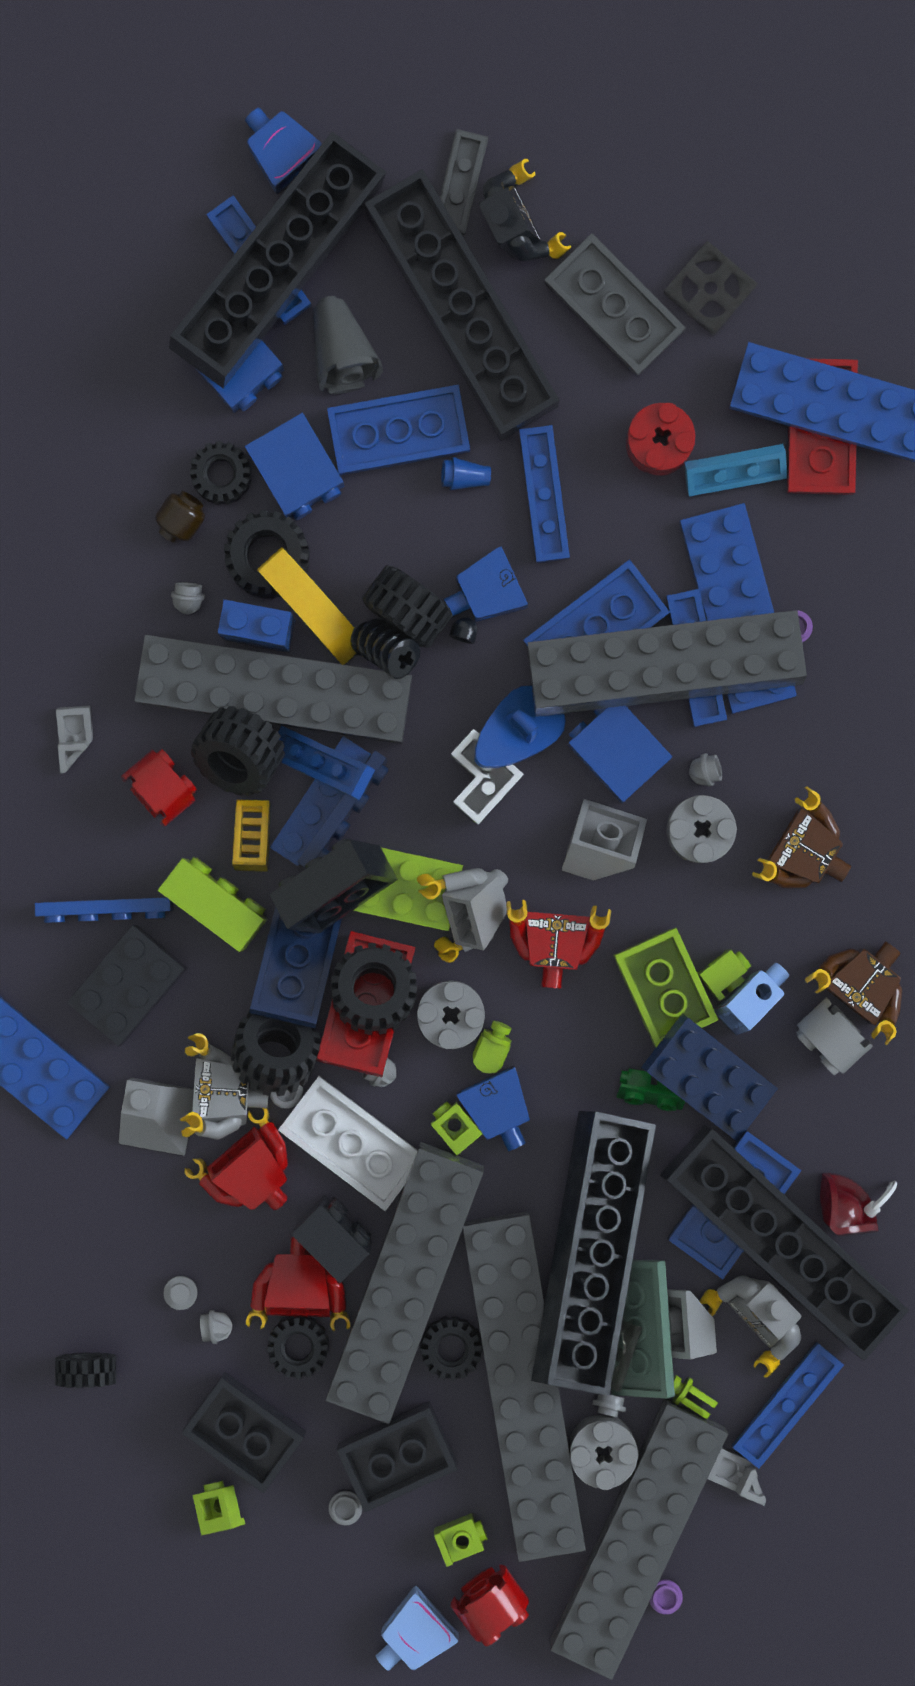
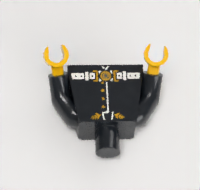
[479,159,571,261]

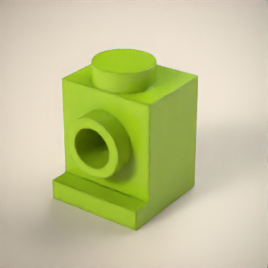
[697,949,752,1001]
[431,1101,483,1155]
[193,1480,245,1536]
[434,1513,488,1567]

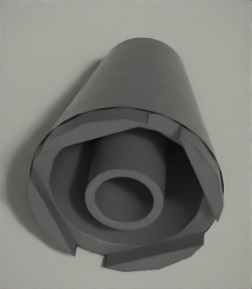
[313,296,383,394]

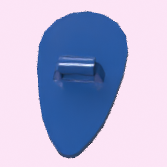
[474,686,566,768]

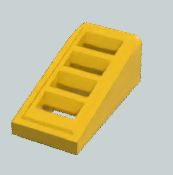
[232,800,270,872]

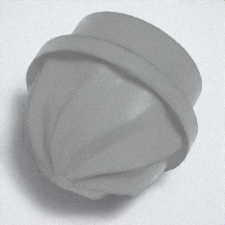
[171,582,205,615]
[689,753,722,787]
[362,1057,396,1087]
[200,1310,232,1344]

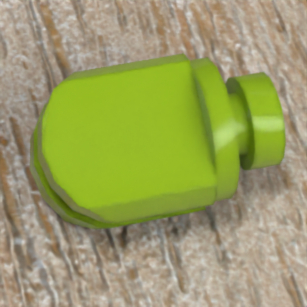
[473,1021,512,1074]
[672,1375,718,1420]

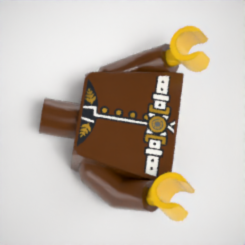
[752,786,852,888]
[805,941,902,1045]

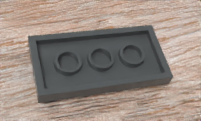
[544,233,686,377]

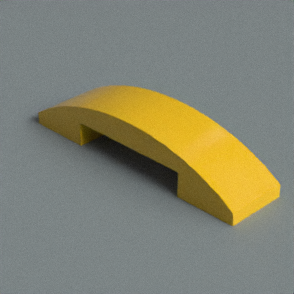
[257,547,356,665]

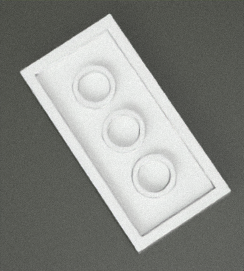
[278,1076,418,1211]

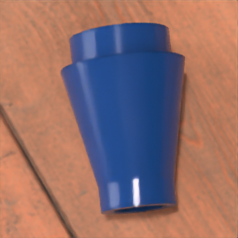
[441,457,491,491]

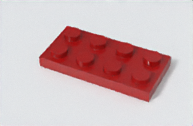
[787,358,858,495]
[317,931,415,1078]

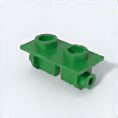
[616,1068,685,1111]

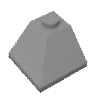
[562,799,647,881]
[119,1077,194,1156]
[667,1289,717,1360]

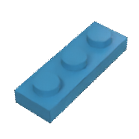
[684,444,787,497]

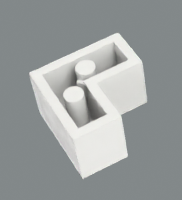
[451,729,524,825]

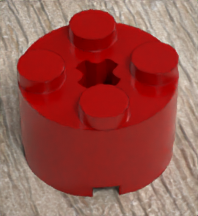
[626,403,695,476]
[121,749,197,827]
[450,1565,529,1646]

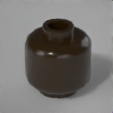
[155,491,205,543]

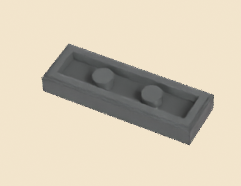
[440,129,489,235]

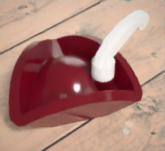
[820,1173,897,1236]

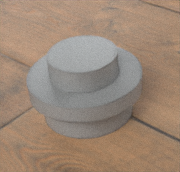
[164,1276,198,1310]
[592,1394,626,1418]
[329,1491,362,1525]

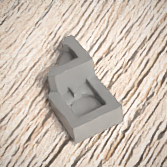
[56,705,93,773]
[708,1447,766,1506]

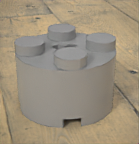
[666,795,737,863]
[417,980,485,1049]
[796,997,873,1076]
[569,1415,638,1490]

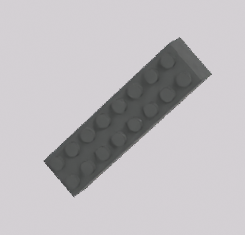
[527,610,807,717]
[135,635,412,744]
[326,1142,484,1424]
[549,1398,729,1680]

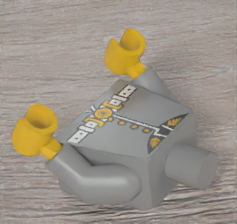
[417,868,508,963]
[180,1033,268,1140]
[699,1275,801,1377]

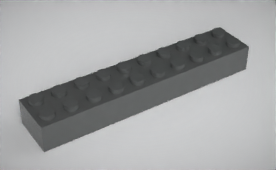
[463,1211,586,1562]

